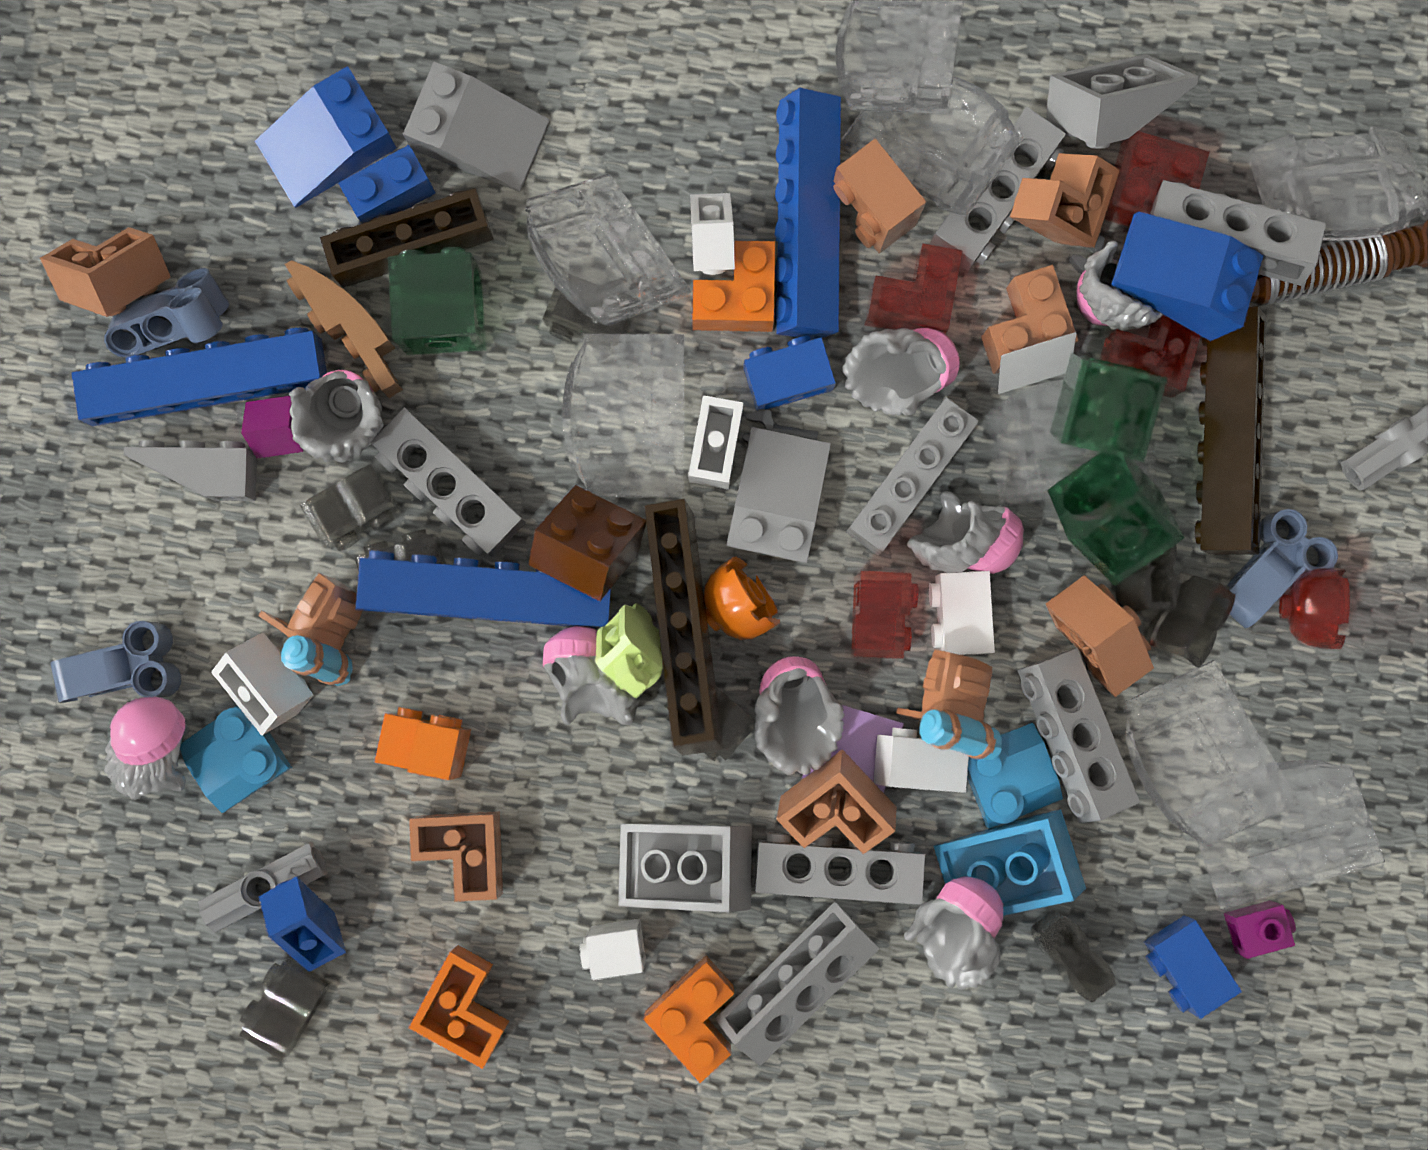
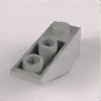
[124,440,257,501]

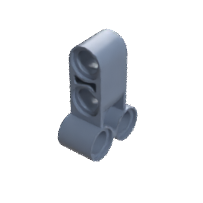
[104,268,229,358]
[1214,509,1338,629]
[50,621,181,703]

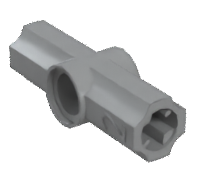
[1340,404,1428,491]
[198,842,328,933]

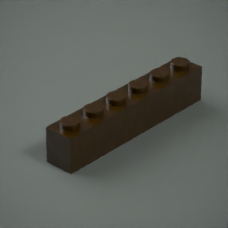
[1195,306,1266,555]
[644,498,724,756]

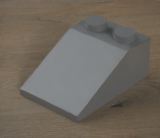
[1046,54,1198,149]
[403,62,550,192]
[726,427,831,563]
[619,823,752,912]

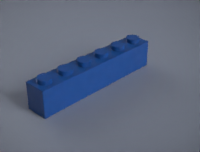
[774,87,841,339]
[71,327,327,426]
[355,551,611,629]

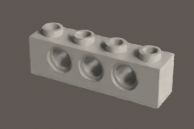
[930,107,1066,271]
[1150,180,1326,286]
[846,397,979,556]
[371,407,526,557]
[1018,648,1140,823]
[754,833,925,905]
[715,902,880,1066]

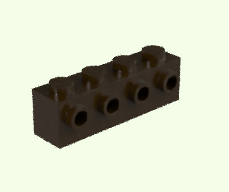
[320,188,494,288]

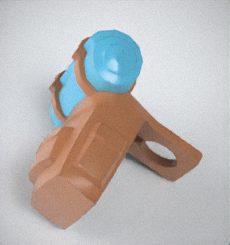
[258,573,362,686]
[896,649,1002,760]

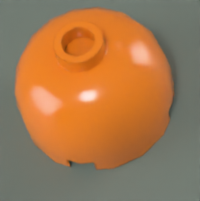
[704,556,780,640]

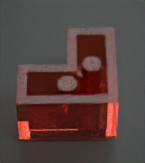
[1104,131,1210,227]
[864,243,962,334]
[1095,314,1201,398]
[851,571,918,660]

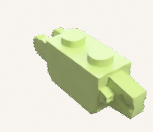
[595,603,663,698]

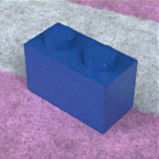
[338,145,436,224]
[743,336,836,411]
[259,876,346,972]
[1144,915,1242,1019]

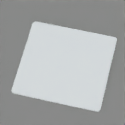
[998,332,1076,394]

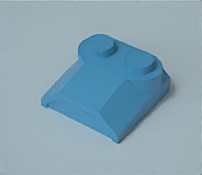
[180,705,292,813]
[967,723,1063,829]

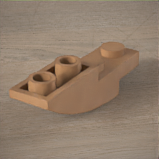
[285,260,403,398]

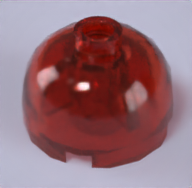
[1279,568,1350,650]

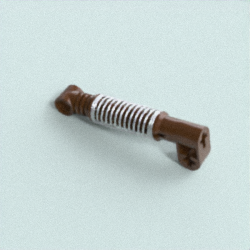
[1250,220,1428,306]

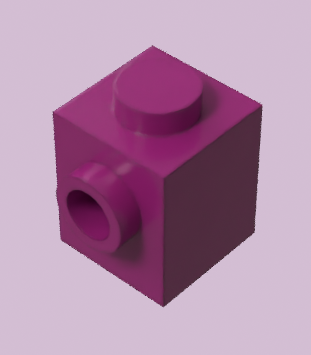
[241,396,304,459]
[1224,900,1296,959]

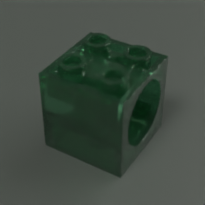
[388,247,486,356]
[1050,353,1167,462]
[1047,442,1184,586]

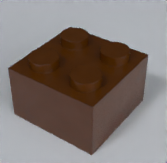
[528,485,646,601]

